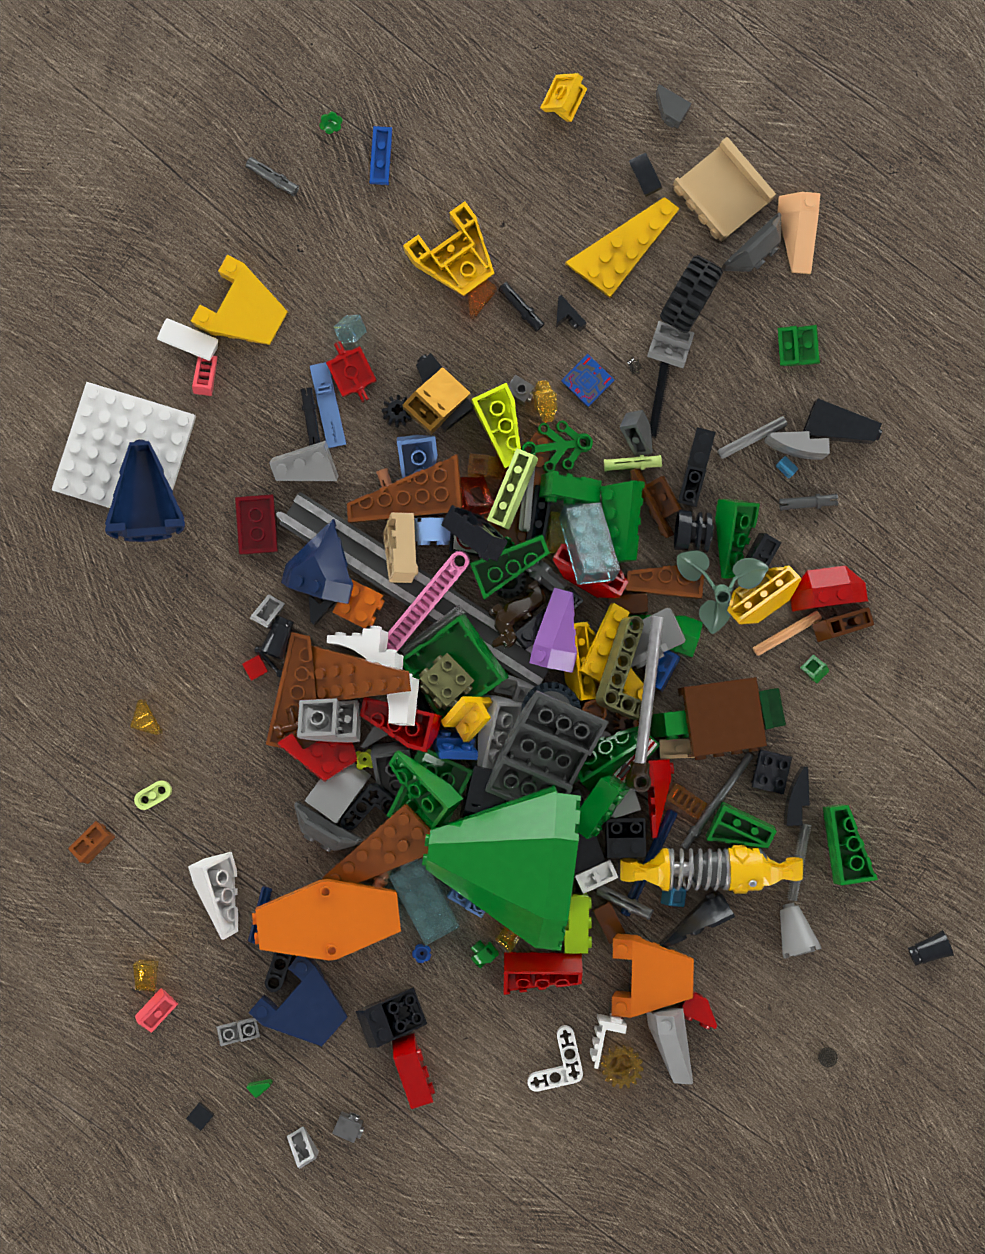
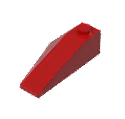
[359,697,442,752]
[646,759,674,838]

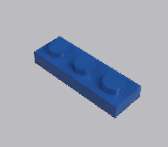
[369,126,392,185]

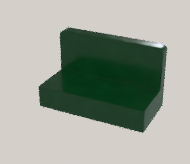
[759,688,786,730]

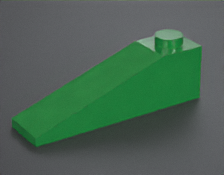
[715,499,760,578]
[628,614,703,658]
[578,726,639,791]
[389,750,463,829]

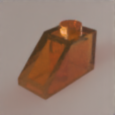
[467,280,497,320]

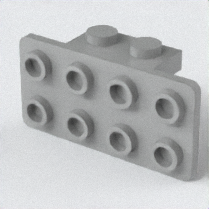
[624,608,685,669]

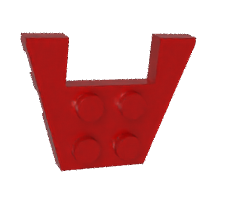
[277,734,358,782]

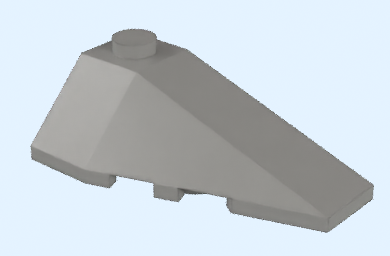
[646,1007,693,1084]

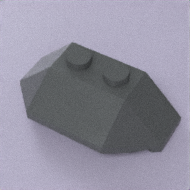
[721,212,781,272]
[294,801,364,852]

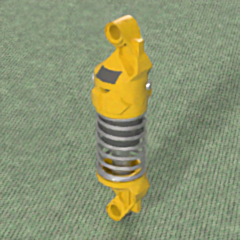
[620,845,803,894]

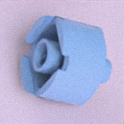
[414,518,451,545]

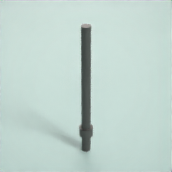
[681,752,754,850]

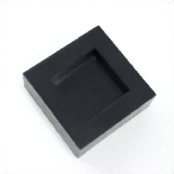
[186,1102,214,1131]

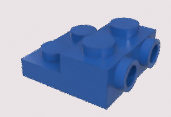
[432,730,478,760]

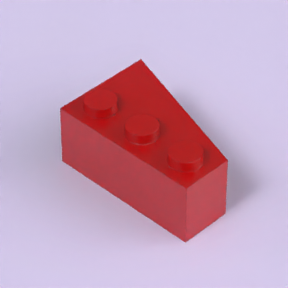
[392,1033,436,1109]

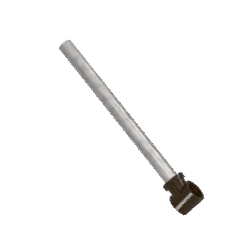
[625,616,664,792]

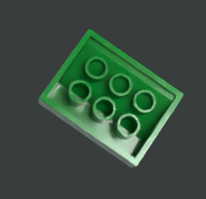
[387,749,473,829]

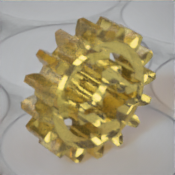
[533,380,558,423]
[601,1045,644,1089]

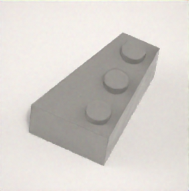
[269,441,339,481]

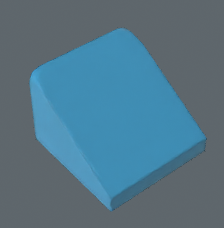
[776,456,798,478]
[661,886,687,907]

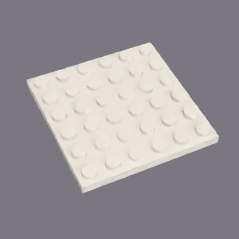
[52,382,196,508]

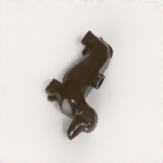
[489,580,546,648]

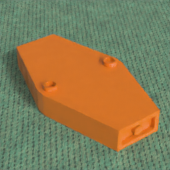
[252,879,401,961]

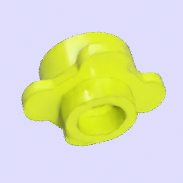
[356,749,373,770]

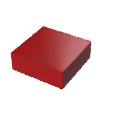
[242,655,269,681]

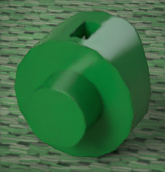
[470,940,499,968]

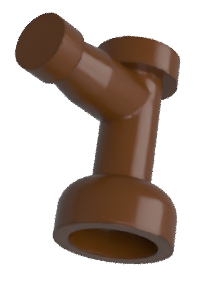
[273,707,298,740]

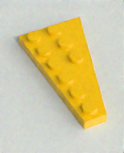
[565,197,679,298]

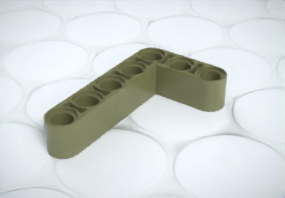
[596,616,653,721]

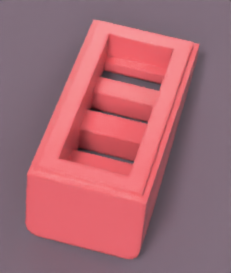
[192,356,218,396]

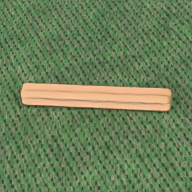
[753,611,822,656]

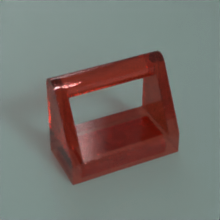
[460,477,494,515]

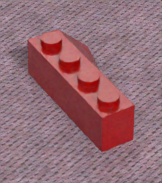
[504,952,583,995]

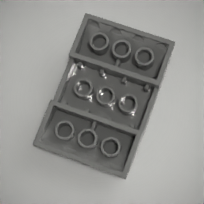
[485,690,608,801]

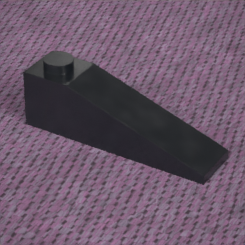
[659,891,735,948]

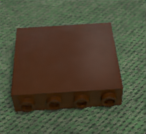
[678,677,767,760]

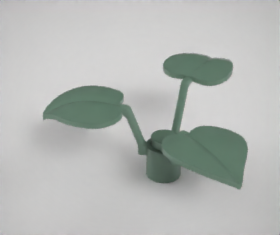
[677,550,769,634]

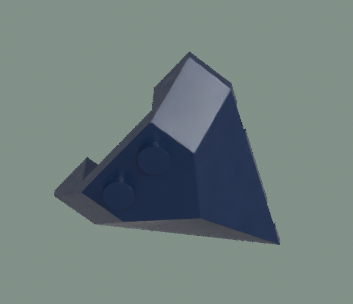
[281,519,353,604]

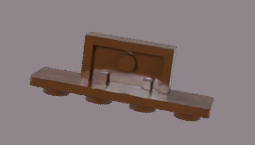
[630,468,681,538]

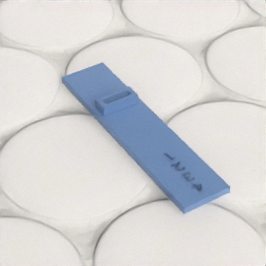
[310,362,346,448]

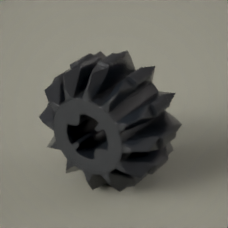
[381,395,412,428]

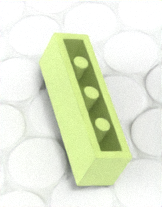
[487,448,538,530]

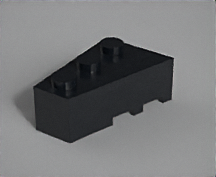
[441,505,508,561]

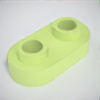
[134,781,172,810]

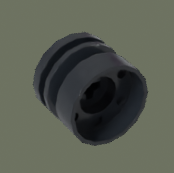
[674,510,714,553]

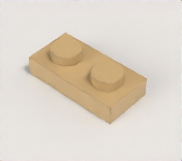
[659,739,695,759]

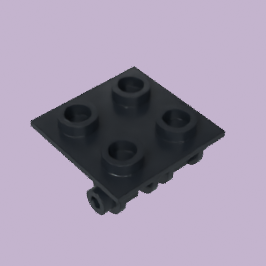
[750,749,792,794]

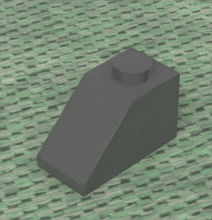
[655,84,692,129]
[620,410,653,456]

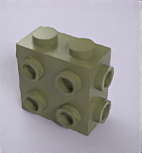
[419,653,474,711]

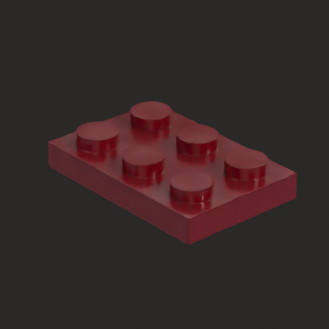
[235,494,278,555]

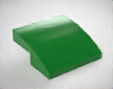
[778,325,820,366]

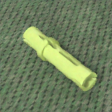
[604,455,662,472]

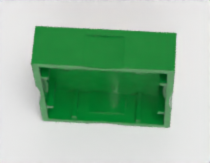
[403,614,509,719]

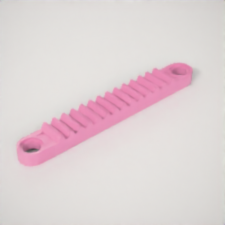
[387,551,470,652]

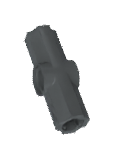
[525,560,568,592]

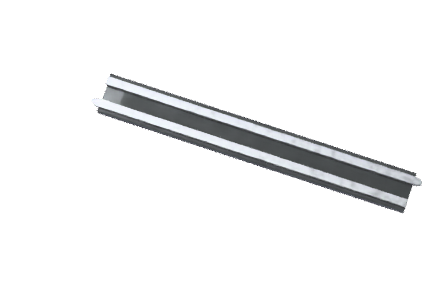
[276,492,550,686]

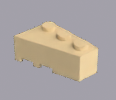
[383,512,418,583]

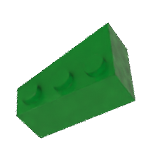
[650,710,689,740]

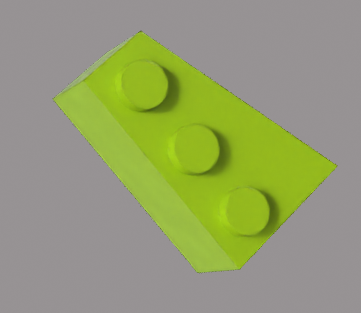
[564,893,592,953]

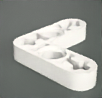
[528,1025,583,1092]

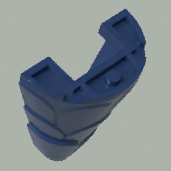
[105,439,185,542]

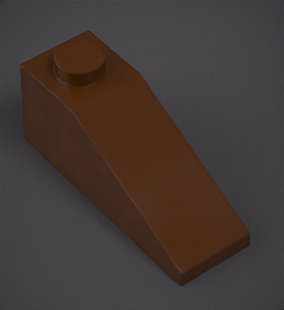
[812,607,874,642]

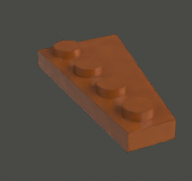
[625,565,704,599]

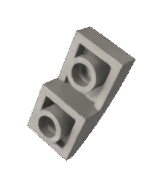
[216,1018,260,1046]

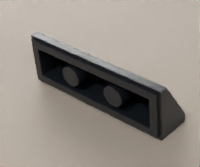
[525,485,551,541]

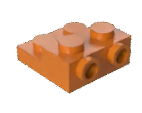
[332,580,385,629]

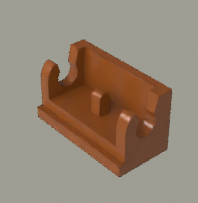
[68,821,115,864]

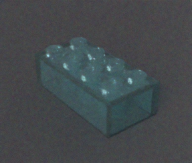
[559,502,620,584]
[389,857,460,946]

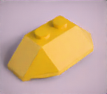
[727,566,801,624]
[564,622,600,701]

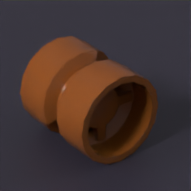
[581,700,607,720]

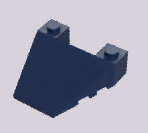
[248,956,348,1046]

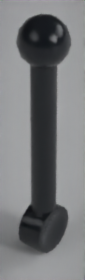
[254,646,282,677]

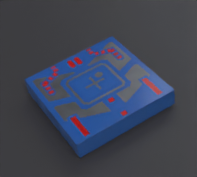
[561,354,615,407]

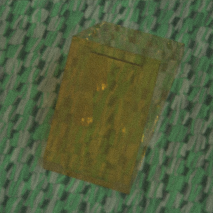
[130,699,163,735]
[495,926,521,952]
[133,959,159,992]

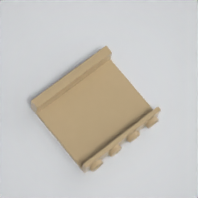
[673,137,776,242]

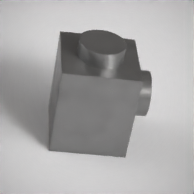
[508,375,536,406]
[332,1111,364,1143]

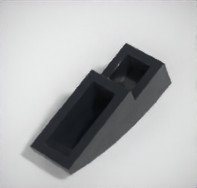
[784,766,810,826]

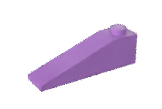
[529,588,577,673]

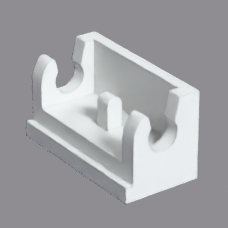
[575,860,618,894]

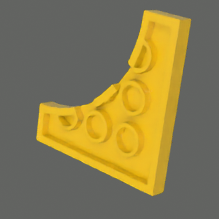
[579,603,644,701]

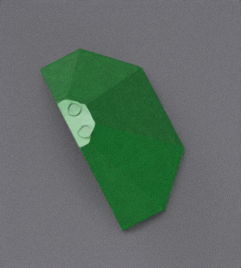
[422,785,581,951]

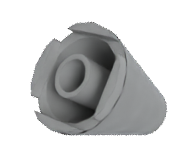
[780,903,821,959]

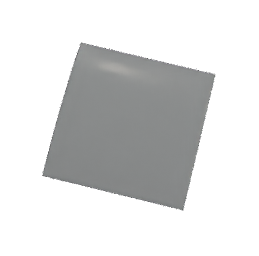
[647,321,694,368]

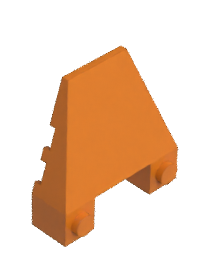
[611,933,694,1018]

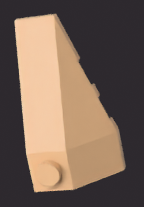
[777,192,820,274]

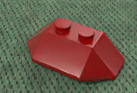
[553,544,628,598]
[790,566,868,612]

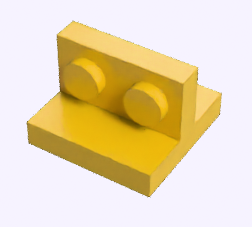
[540,73,587,122]
[441,696,493,742]

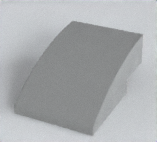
[764,431,830,460]
[297,698,362,742]
[305,763,371,823]

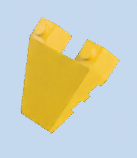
[403,201,494,296]
[191,254,288,345]

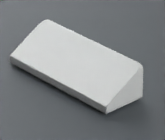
[157,318,218,361]

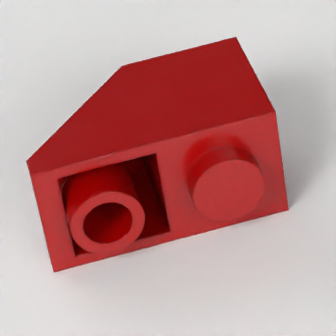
[679,991,717,1030]

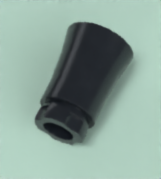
[259,616,294,660]
[908,930,954,966]

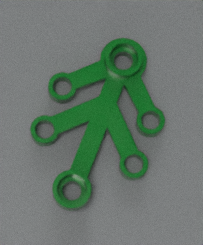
[521,420,593,473]

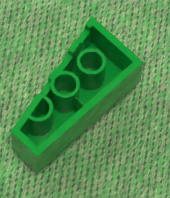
[600,480,645,563]
[470,534,549,599]
[823,804,878,885]

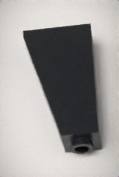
[416,353,474,433]
[803,398,882,444]

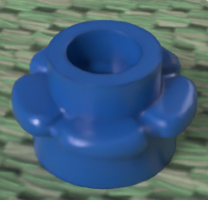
[412,944,431,963]

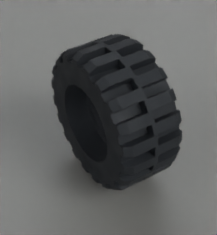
[660,255,723,333]

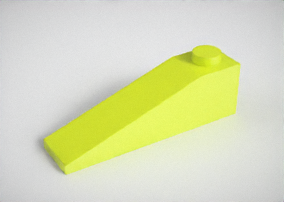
[471,383,521,468]

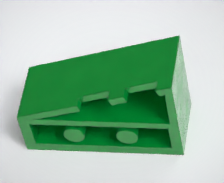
[539,470,602,508]
[578,774,630,839]
[705,801,777,848]

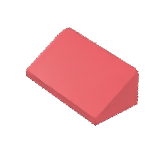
[135,988,178,1033]

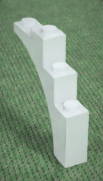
[327,626,419,726]

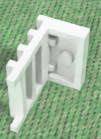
[590,1013,627,1069]

